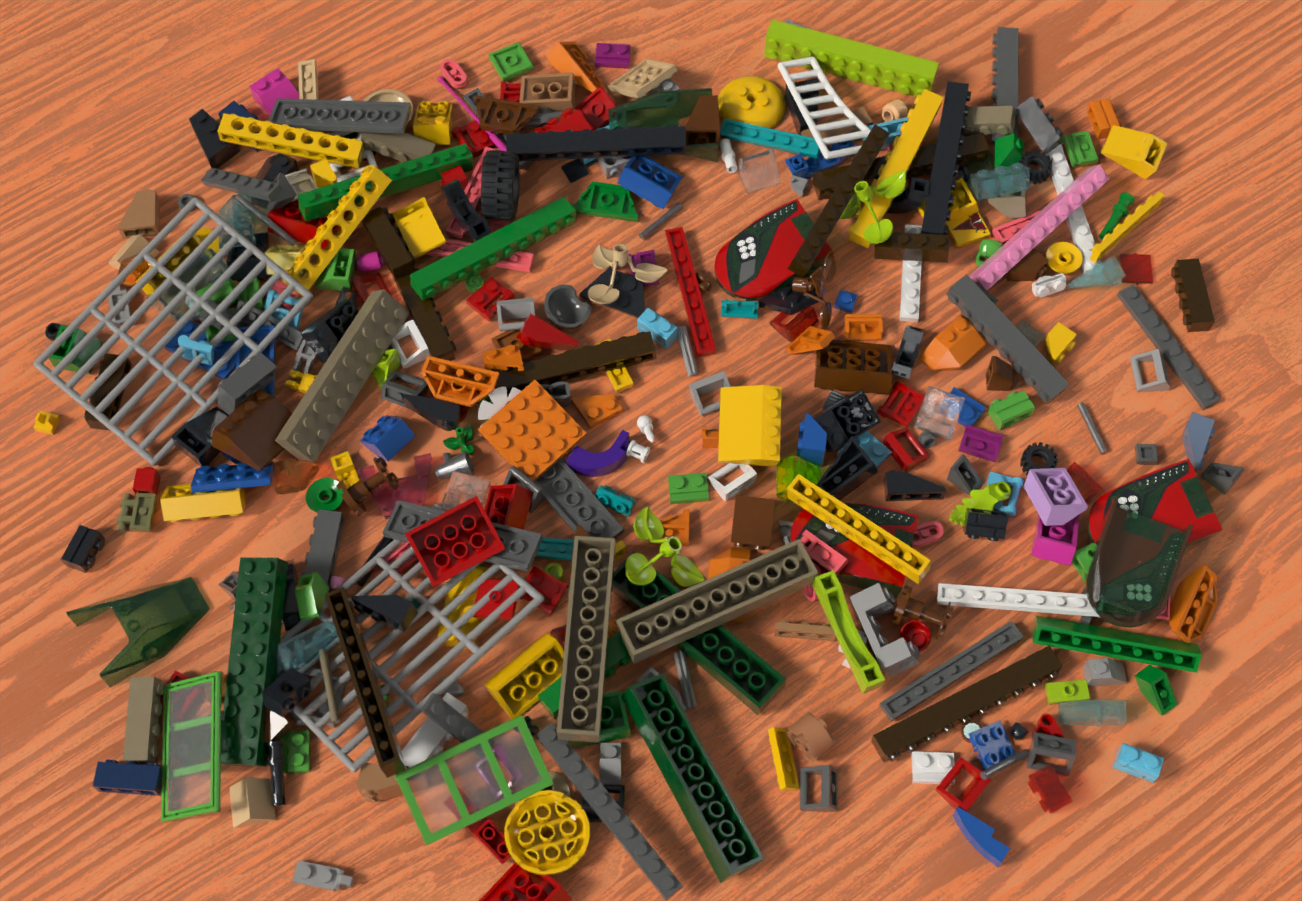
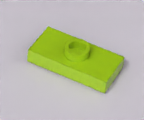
[1045,679,1090,705]

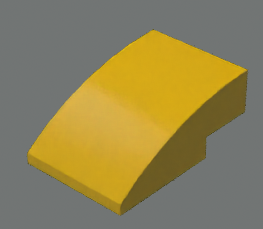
[917,178,979,222]

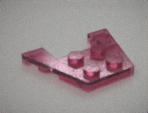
[357,453,432,519]

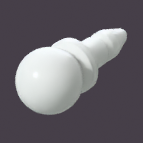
[637,415,654,442]

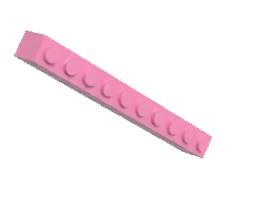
[969,165,1110,291]

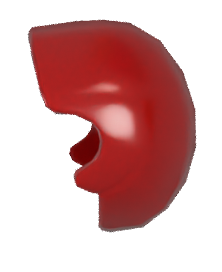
[900,620,932,652]

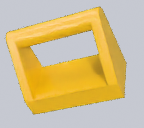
[310,159,338,188]

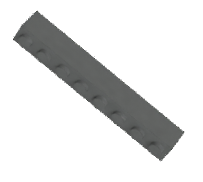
[991,27,1018,149]
[946,274,1069,403]

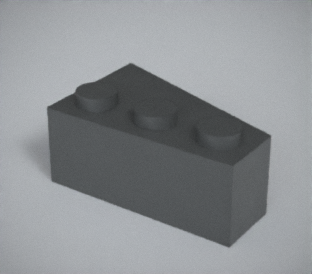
[218,352,277,415]

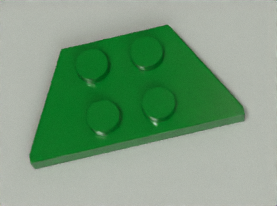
[572,181,638,222]

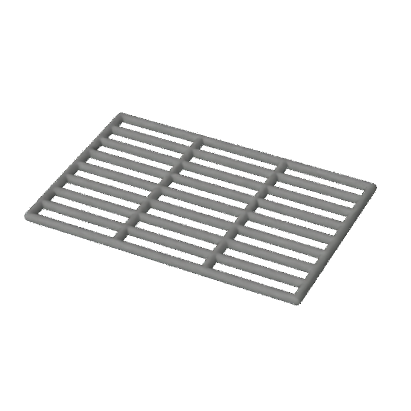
[34,197,313,466]
[277,504,544,772]

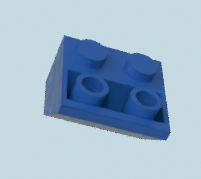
[796,414,827,467]
[360,415,416,462]

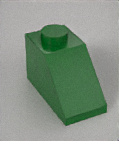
[995,133,1024,177]
[1134,664,1178,716]

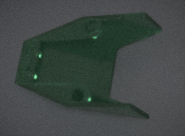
[608,88,718,162]
[66,577,210,687]

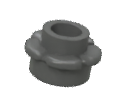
[918,431,937,448]

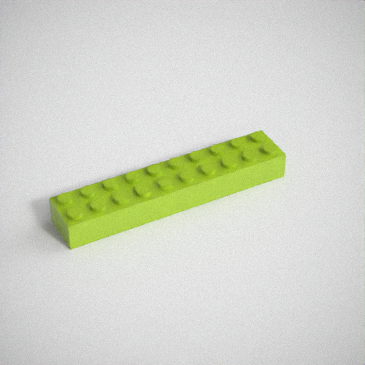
[764,19,939,97]

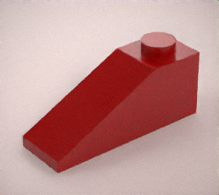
[516,314,579,350]

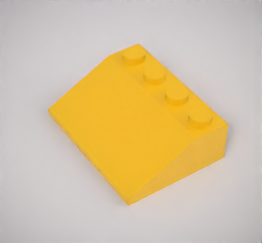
[718,385,782,467]

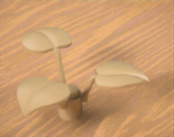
[588,244,668,304]

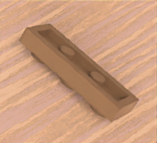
[775,620,836,642]

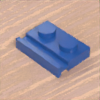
[938,387,986,427]

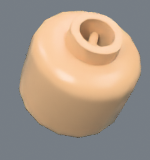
[882,99,908,122]

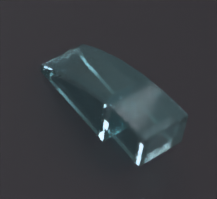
[1058,700,1127,726]

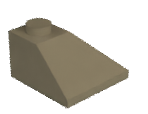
[988,184,1027,220]

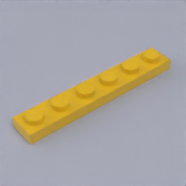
[1090,191,1165,263]

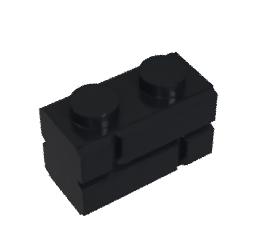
[963,508,1008,541]
[61,525,105,573]

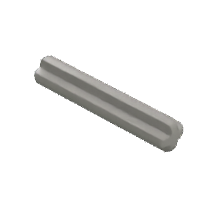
[677,326,698,377]
[674,651,697,710]

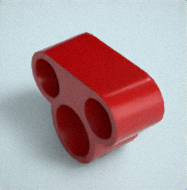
[1032,713,1065,738]

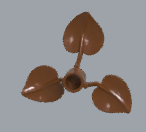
[792,251,836,330]

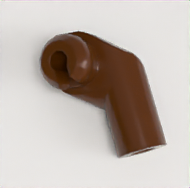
[696,270,712,292]

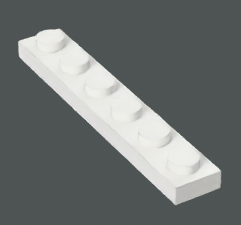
[899,224,922,322]

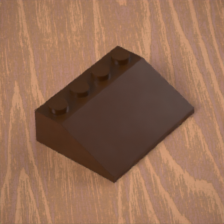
[814,340,892,394]
[212,389,292,471]

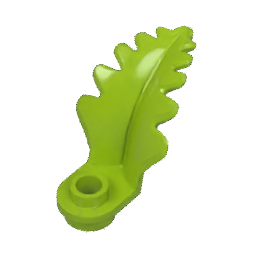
[949,481,1011,526]

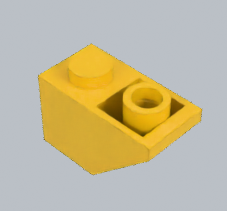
[1044,322,1077,366]

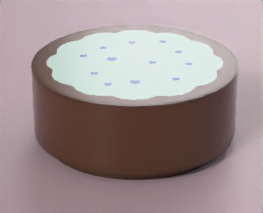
[961,721,982,743]

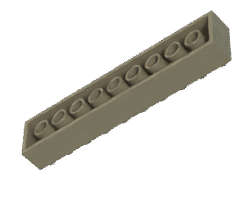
[275,289,410,463]
[557,536,615,742]
[616,539,818,663]

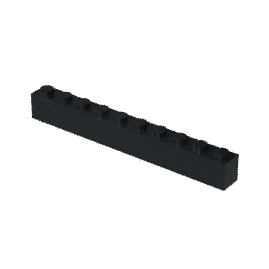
[921,81,972,235]
[506,125,686,161]

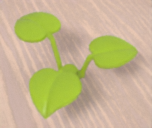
[840,170,906,244]
[625,506,705,587]

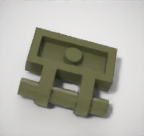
[117,493,157,532]

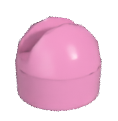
[329,575,346,590]

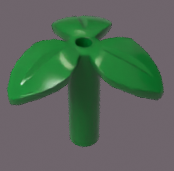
[443,425,474,455]

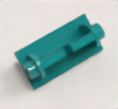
[721,299,759,319]
[596,485,636,516]

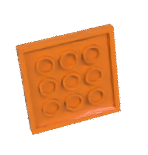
[478,380,587,482]

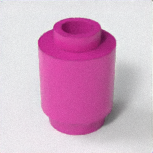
[356,251,384,273]

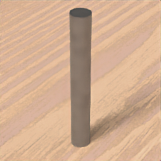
[639,203,683,240]
[1077,402,1108,455]
[980,749,1029,780]

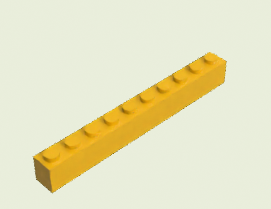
[848,89,944,248]

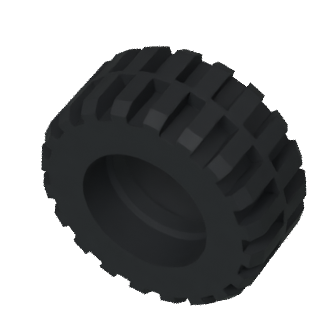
[481,150,520,221]

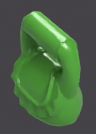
[975,239,1004,267]

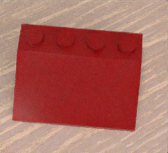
[268,200,349,248]
[405,496,505,587]
[479,862,572,901]

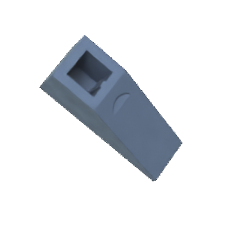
[1182,412,1216,472]

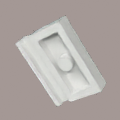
[284,168,318,202]
[911,752,955,785]

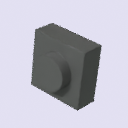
[1135,444,1158,465]

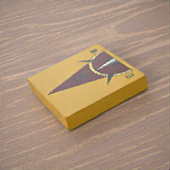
[946,212,991,248]

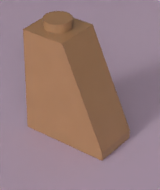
[118,190,160,239]

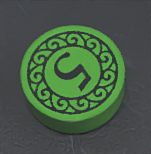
[465,274,484,293]

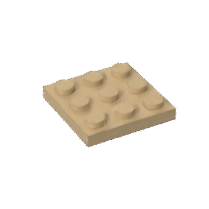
[608,58,678,99]

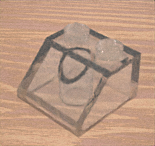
[914,386,965,440]

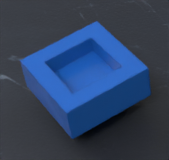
[834,290,858,313]

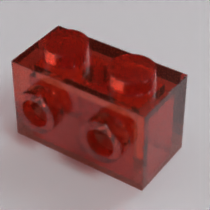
[1027,764,1074,814]

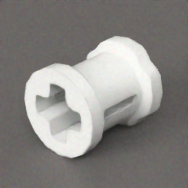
[626,440,650,463]

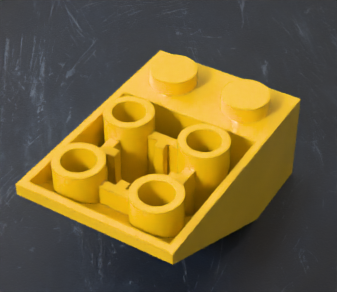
[413,101,453,145]
[1101,125,1168,180]
[392,197,446,258]

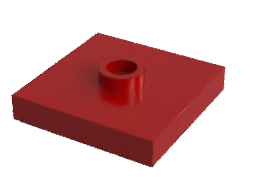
[575,86,622,130]
[473,579,520,620]

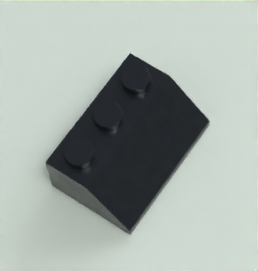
[243,153,299,209]

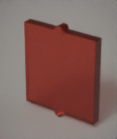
[1120,253,1153,285]

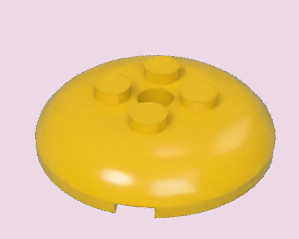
[718,76,786,129]
[504,790,590,875]

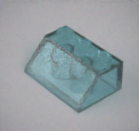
[967,163,1030,200]
[218,194,256,249]

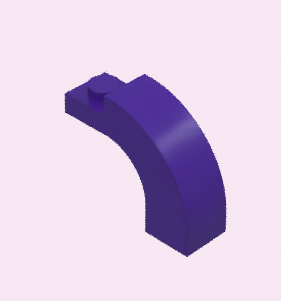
[566,430,631,477]

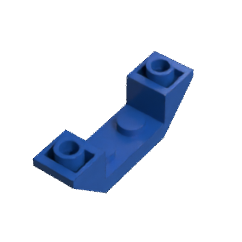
[785,140,855,179]

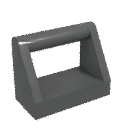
[381,370,429,409]
[503,466,544,513]
[1026,732,1076,776]
[800,765,838,812]

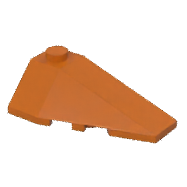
[546,41,608,93]

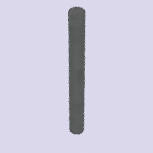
[235,194,297,246]

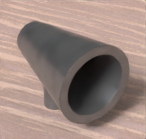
[435,450,474,479]

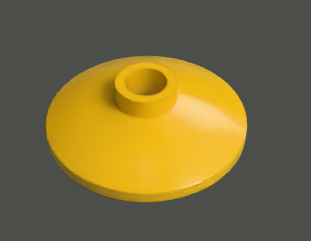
[1046,242,1083,274]

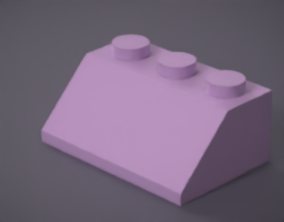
[1024,468,1088,526]

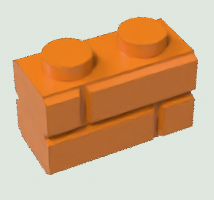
[1086,98,1122,139]

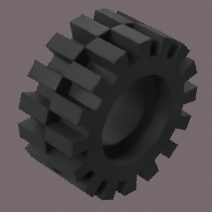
[1018,150,1052,184]
[1020,442,1058,475]

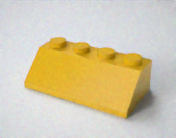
[160,483,246,522]
[437,566,491,650]
[484,633,564,719]

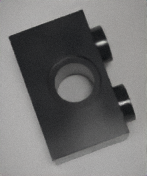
[262,667,312,718]

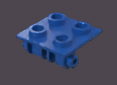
[968,720,1015,770]

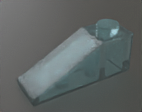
[1064,257,1126,289]
[277,621,338,671]

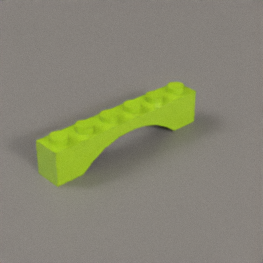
[812,570,885,694]

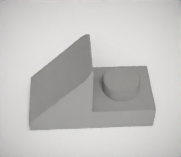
[600,743,621,785]

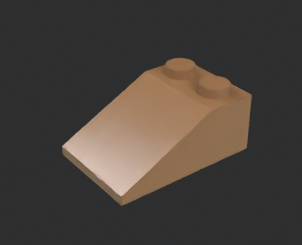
[519,73,576,111]
[356,763,429,803]

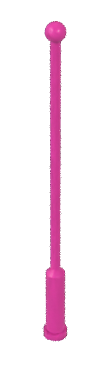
[437,76,506,151]

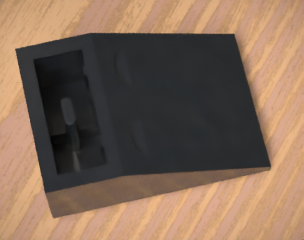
[301,298,359,363]
[812,389,881,452]
[171,406,228,467]

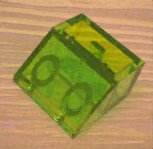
[776,455,820,502]

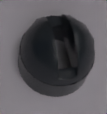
[1010,722,1029,740]

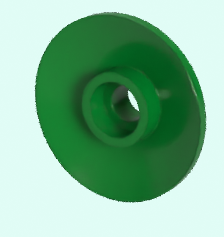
[306,478,344,513]

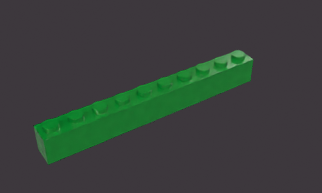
[298,143,473,221]
[410,197,576,301]

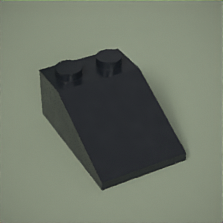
[226,232,268,282]

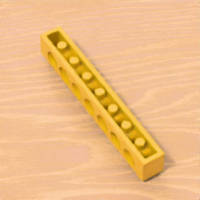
[218,113,364,169]
[281,165,392,297]
[787,474,931,584]

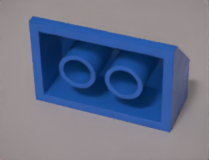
[617,156,683,210]

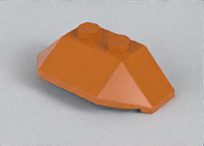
[919,315,986,371]
[421,356,500,407]
[708,547,751,624]
[1168,565,1218,643]

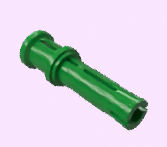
[1099,192,1135,239]

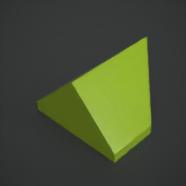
[372,349,401,390]

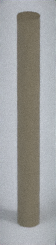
[319,649,340,724]

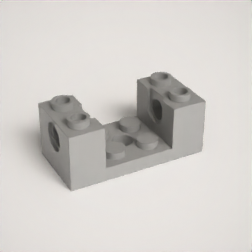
[850,583,921,677]

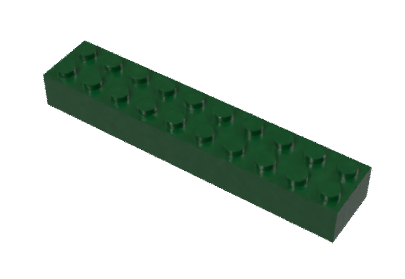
[612,551,786,715]
[221,558,288,767]
[621,673,765,883]

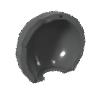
[544,285,591,329]

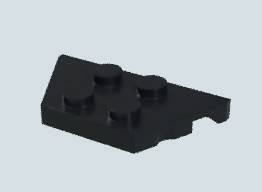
[580,268,645,318]
[758,275,823,315]

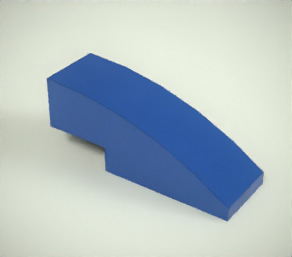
[953,807,1010,867]

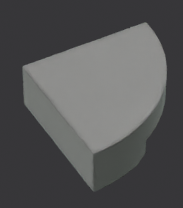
[791,175,809,197]
[440,677,464,697]

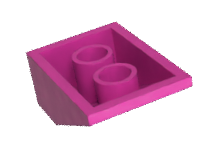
[249,68,300,116]
[1031,514,1079,566]

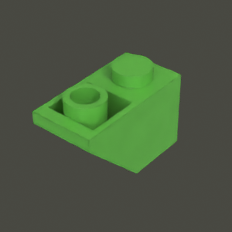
[295,572,329,621]

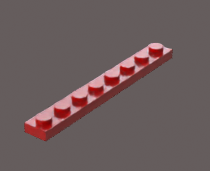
[665,227,716,357]

